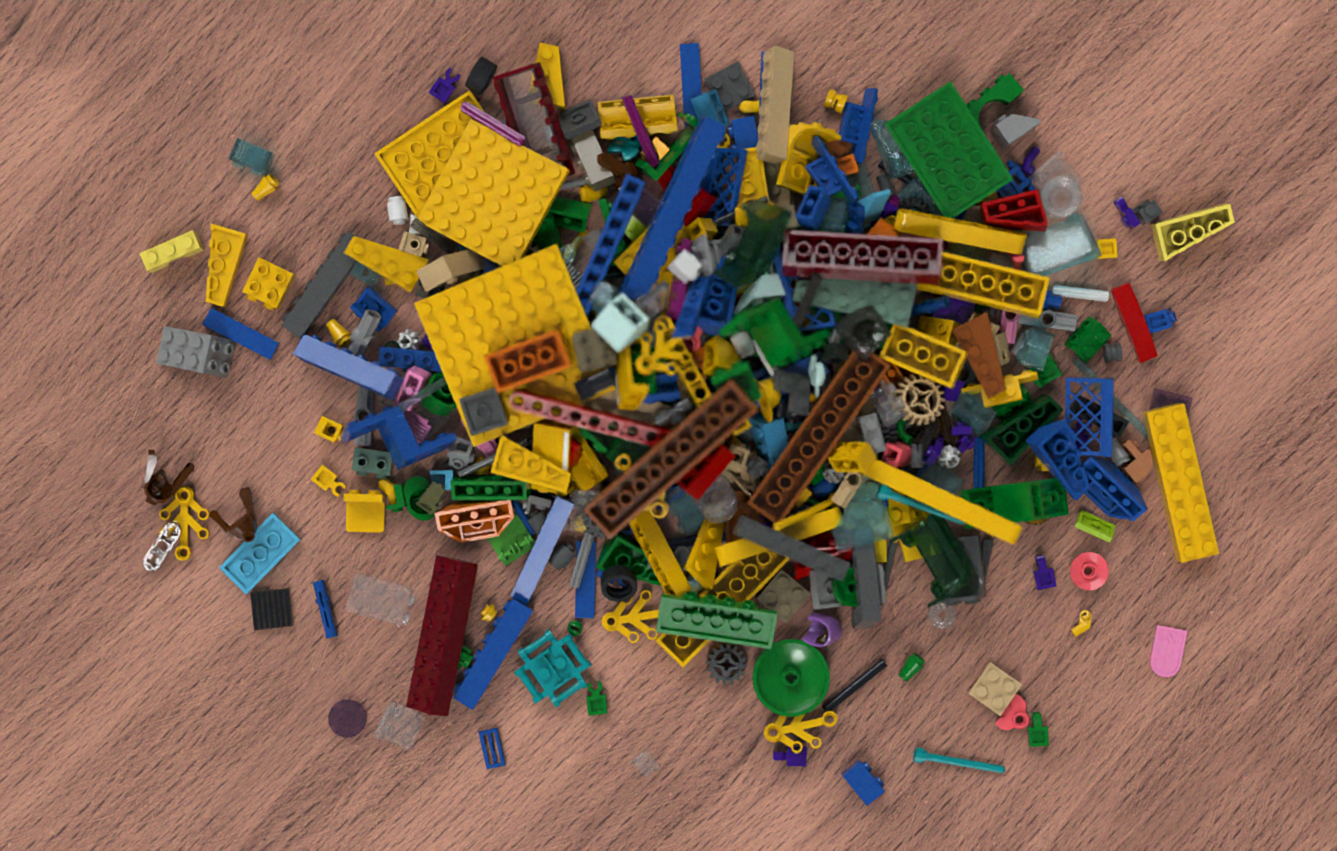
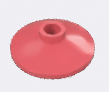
[1070,552,1109,590]

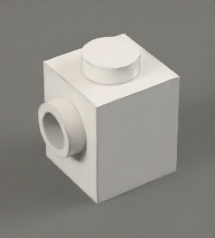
[668,249,702,283]

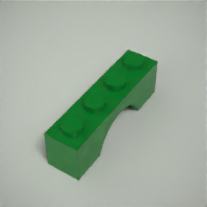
[966,73,1024,128]

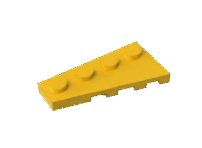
[205,224,248,308]

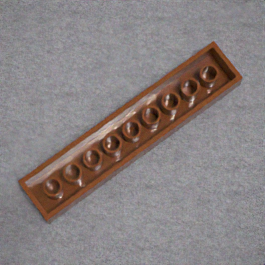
[747,343,891,523]
[584,378,758,539]

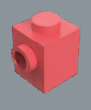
[881,441,911,468]

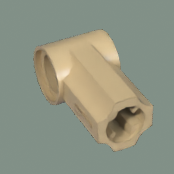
[831,472,862,509]

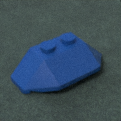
[1082,456,1148,521]

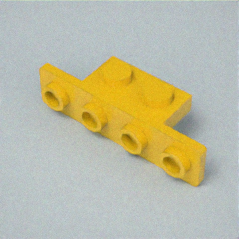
[961,370,1039,408]

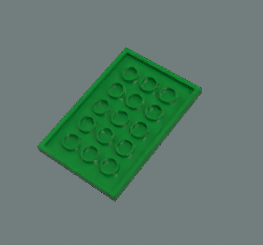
[885,81,1014,218]

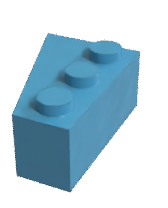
[748,410,788,473]

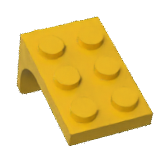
[776,122,842,196]

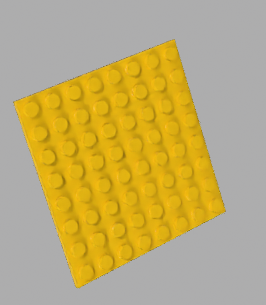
[414,244,616,447]

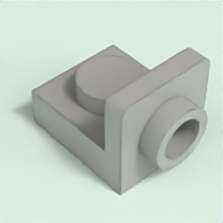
[522,495,553,515]

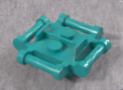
[514,629,592,708]

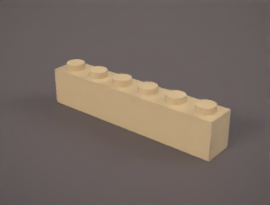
[756,46,794,165]

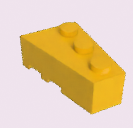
[528,43,566,110]

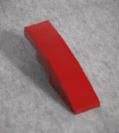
[1111,282,1158,363]

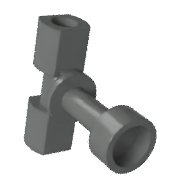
[653,397,694,427]

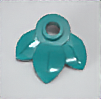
[608,135,642,162]

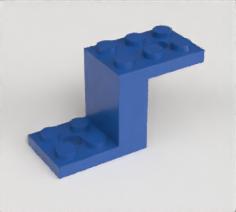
[340,405,457,470]

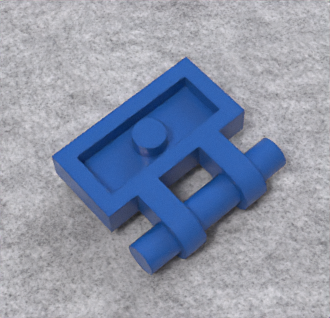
[996,159,1036,198]

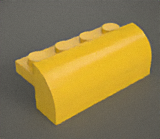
[598,95,678,140]
[569,428,609,496]

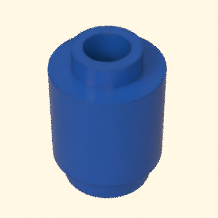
[810,478,840,500]

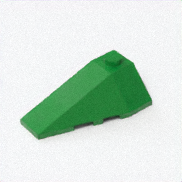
[596,531,661,586]

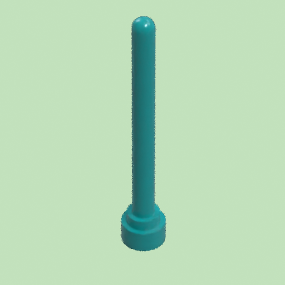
[876,483,965,524]
[913,747,1005,773]

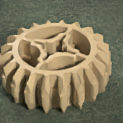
[893,374,946,426]

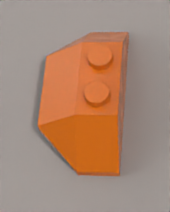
[434,500,514,543]

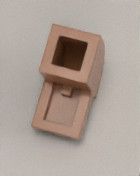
[1121,439,1152,484]

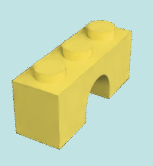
[140,230,205,273]

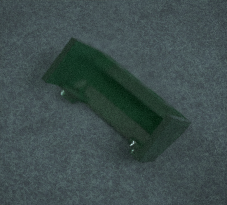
[713,200,792,289]
[889,514,976,608]

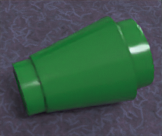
[898,652,925,682]

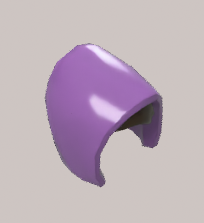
[802,612,842,647]

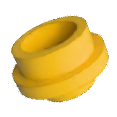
[480,604,498,622]

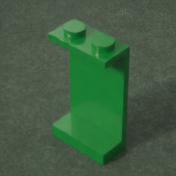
[634,112,699,181]

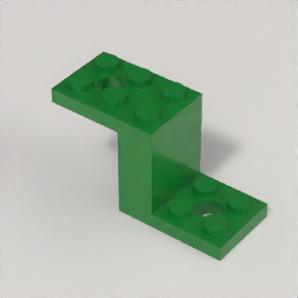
[719,298,831,368]
[961,478,1069,529]

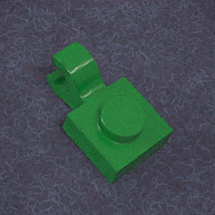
[1027,712,1049,747]

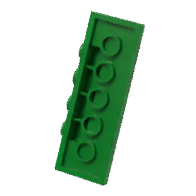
[656,591,777,649]

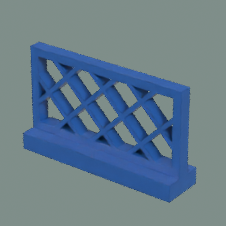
[700,148,748,226]
[773,256,835,333]
[1065,377,1114,457]

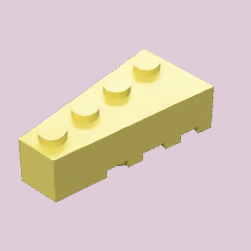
[1150,204,1235,261]

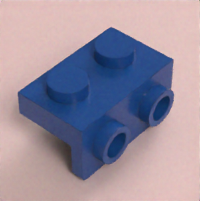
[350,286,398,332]
[642,373,680,404]

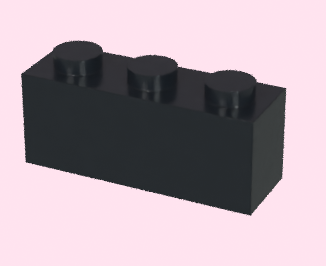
[1070,392,1129,438]

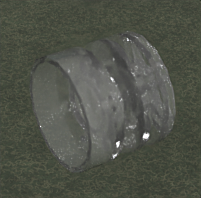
[1039,176,1082,219]
[691,474,739,523]

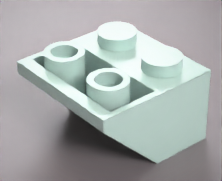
[734,274,786,316]
[592,293,649,352]

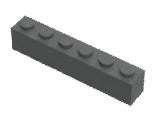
[282,231,358,339]
[733,515,850,581]

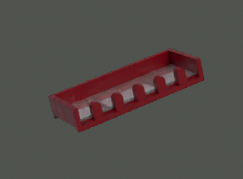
[493,62,576,177]

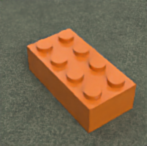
[484,328,574,393]

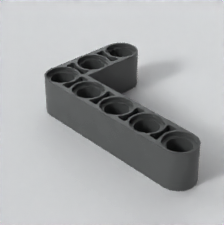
[851,527,881,629]

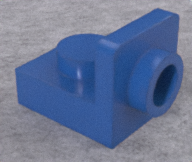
[1144,308,1177,334]

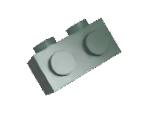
[352,447,394,479]

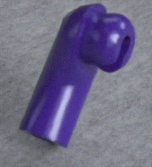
[1022,146,1040,176]

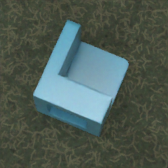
[430,470,455,491]

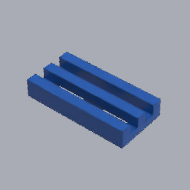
[478,727,506,769]

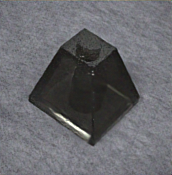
[833,305,892,360]

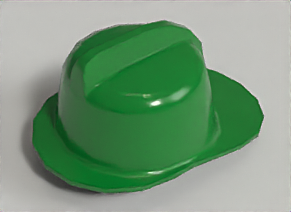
[404,476,437,521]

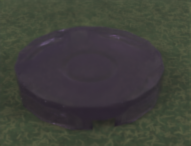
[328,699,367,738]

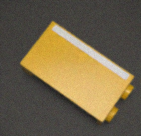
[614,337,649,410]
[531,418,577,496]

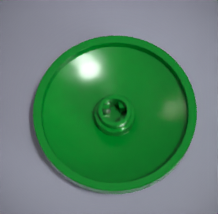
[752,639,830,717]

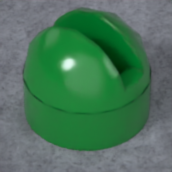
[567,620,583,636]

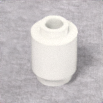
[387,196,408,225]
[730,330,755,359]

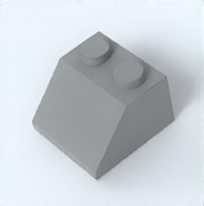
[991,114,1041,150]

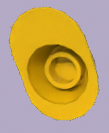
[755,378,781,423]

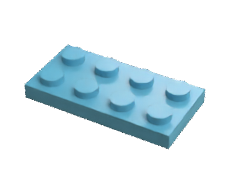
[219,513,301,595]

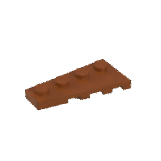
[952,312,1006,399]

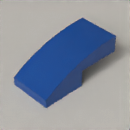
[843,202,865,235]

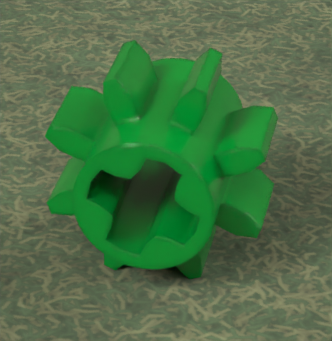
[458,645,474,669]

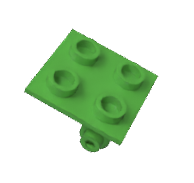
[487,513,535,566]

